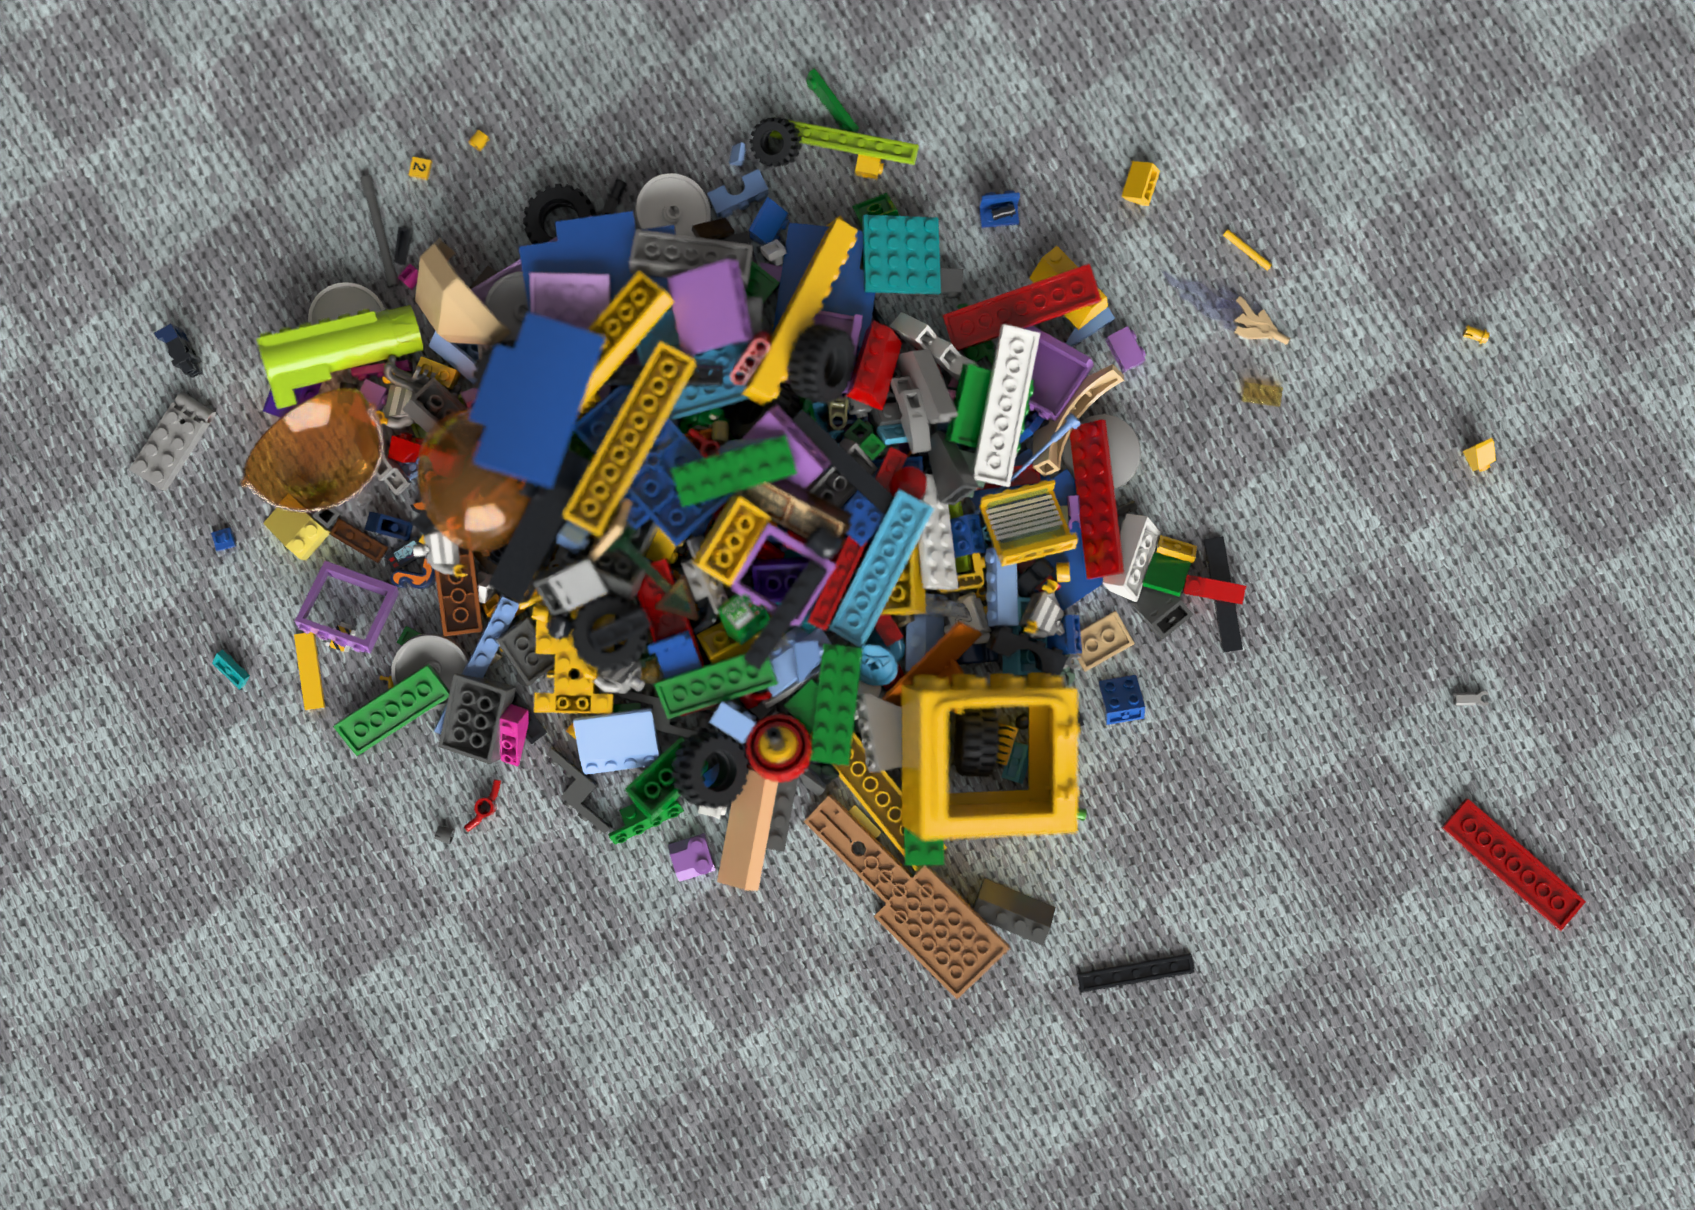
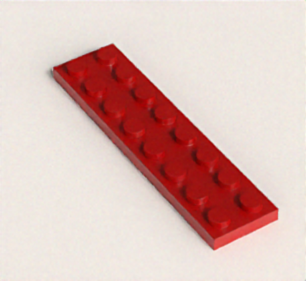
[943,263,1102,351]
[1070,419,1124,579]
[637,558,718,717]
[1441,798,1586,931]

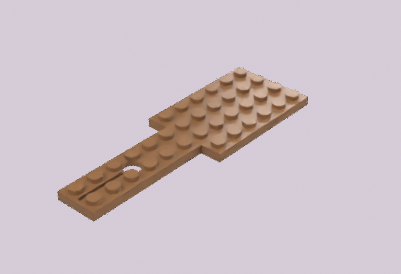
[804,794,1011,999]

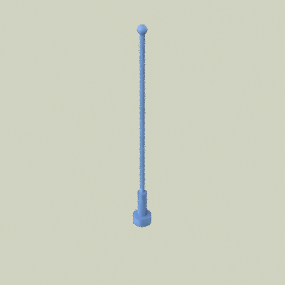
[971,412,1081,515]

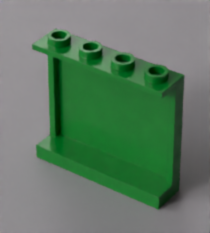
[945,363,1034,453]

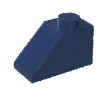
[364,511,413,541]

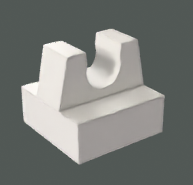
[760,239,787,266]

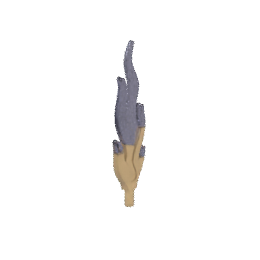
[1163,271,1290,345]

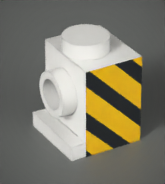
[326,622,356,652]

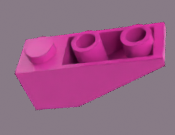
[500,704,528,766]

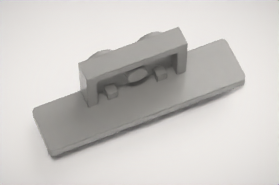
[682,535,728,614]

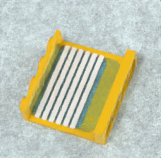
[979,480,1078,567]

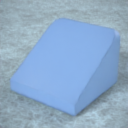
[729,142,746,166]

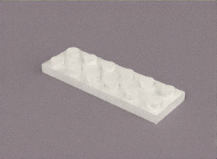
[918,473,958,590]

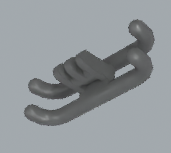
[384,355,461,399]

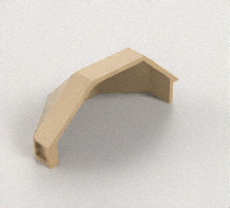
[415,238,511,345]

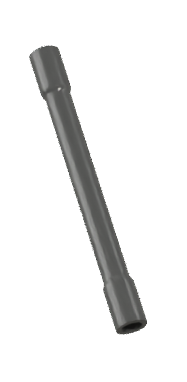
[360,175,399,288]

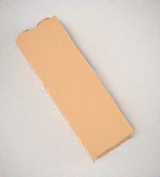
[717,765,778,891]

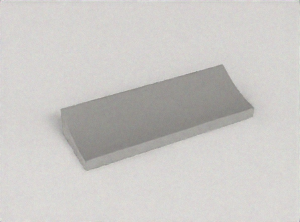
[630,230,753,289]

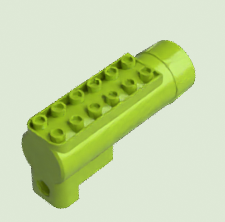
[256,305,423,409]

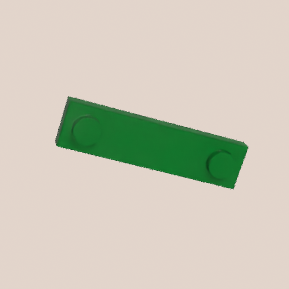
[806,68,859,133]

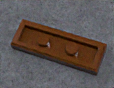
[329,518,389,563]

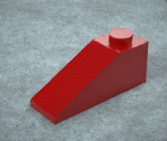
[1183,575,1246,605]

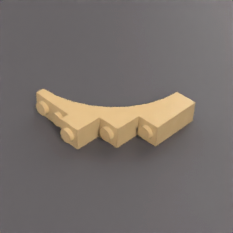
[1033,364,1124,477]

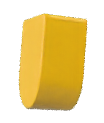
[1056,562,1071,582]

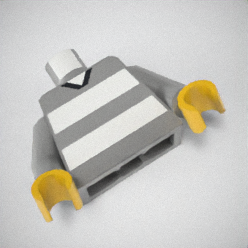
[373,374,416,430]
[413,516,467,577]
[1018,579,1065,639]
[583,638,645,694]

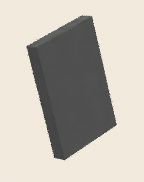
[495,617,555,686]

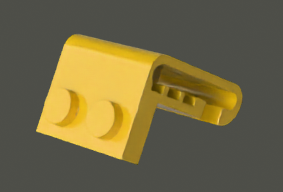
[936,553,985,594]

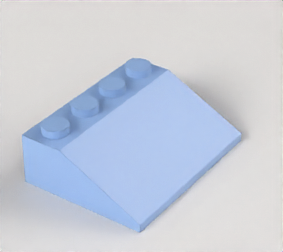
[573,708,661,775]

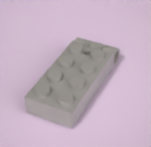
[129,392,216,491]

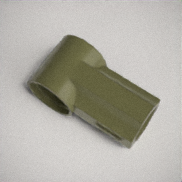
[711,421,732,447]

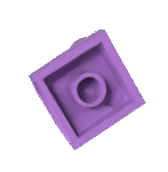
[668,833,716,882]

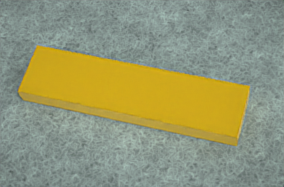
[294,632,325,710]

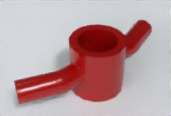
[688,428,720,459]
[738,691,771,709]
[464,779,501,832]

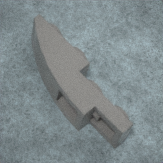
[891,376,931,453]
[356,424,412,495]

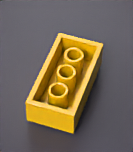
[691,495,771,585]

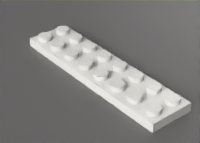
[972,324,1040,487]

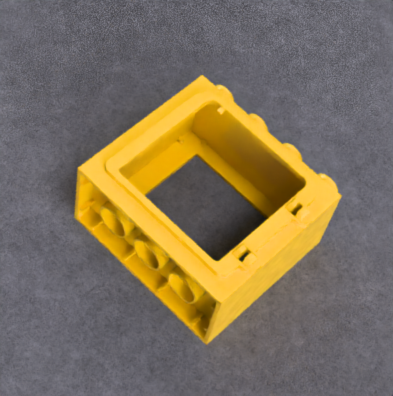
[902,672,1079,839]

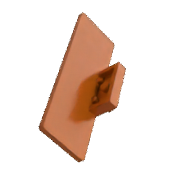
[882,621,982,708]

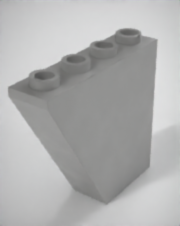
[897,349,957,424]
[856,694,902,772]

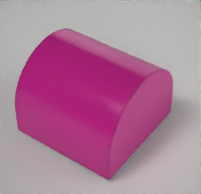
[398,264,418,290]

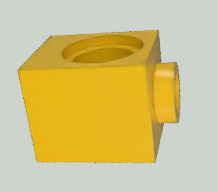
[855,154,884,180]

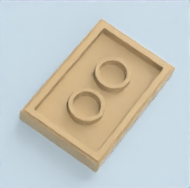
[589,499,632,562]
[1077,611,1135,672]

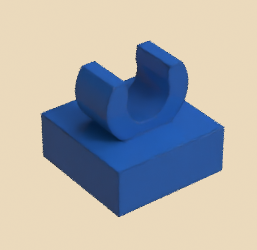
[211,527,236,551]

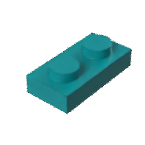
[212,649,250,690]

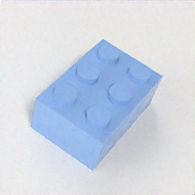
[710,701,758,743]

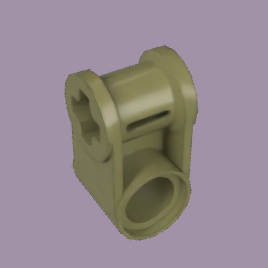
[827,394,848,431]

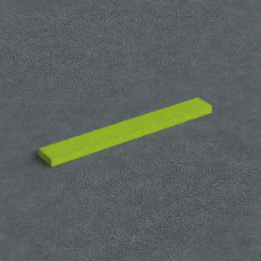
[770,120,919,165]

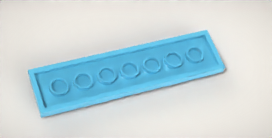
[829,490,934,648]

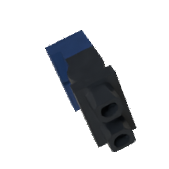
[154,324,203,378]

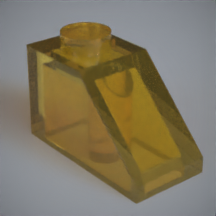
[640,661,661,684]

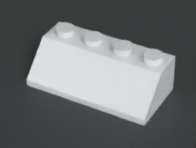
[1103,514,1161,602]

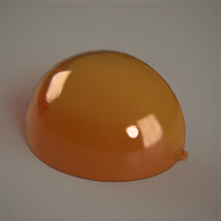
[241,388,384,512]
[417,408,531,556]

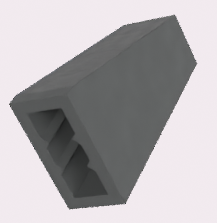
[928,431,979,505]

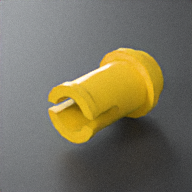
[1463,325,1490,344]

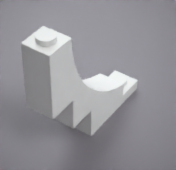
[889,312,979,382]

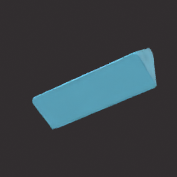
[1001,741,1028,784]

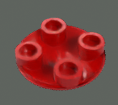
[890,467,927,501]

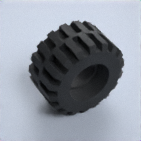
[750,117,802,167]

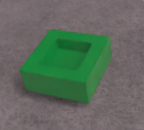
[859,433,886,461]
[397,626,421,645]

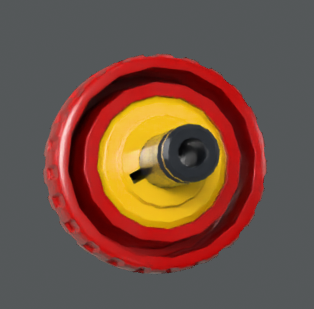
[746,714,812,783]

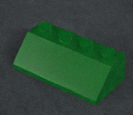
[624,737,708,822]

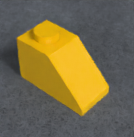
[1462,438,1496,472]

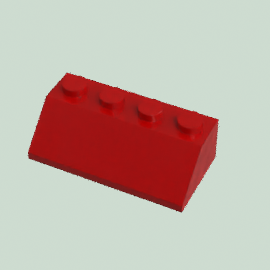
[846,321,902,411]

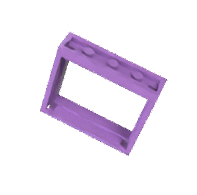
[731,523,836,626]
[295,561,399,653]

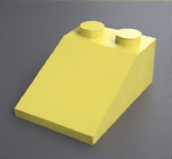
[263,495,330,561]

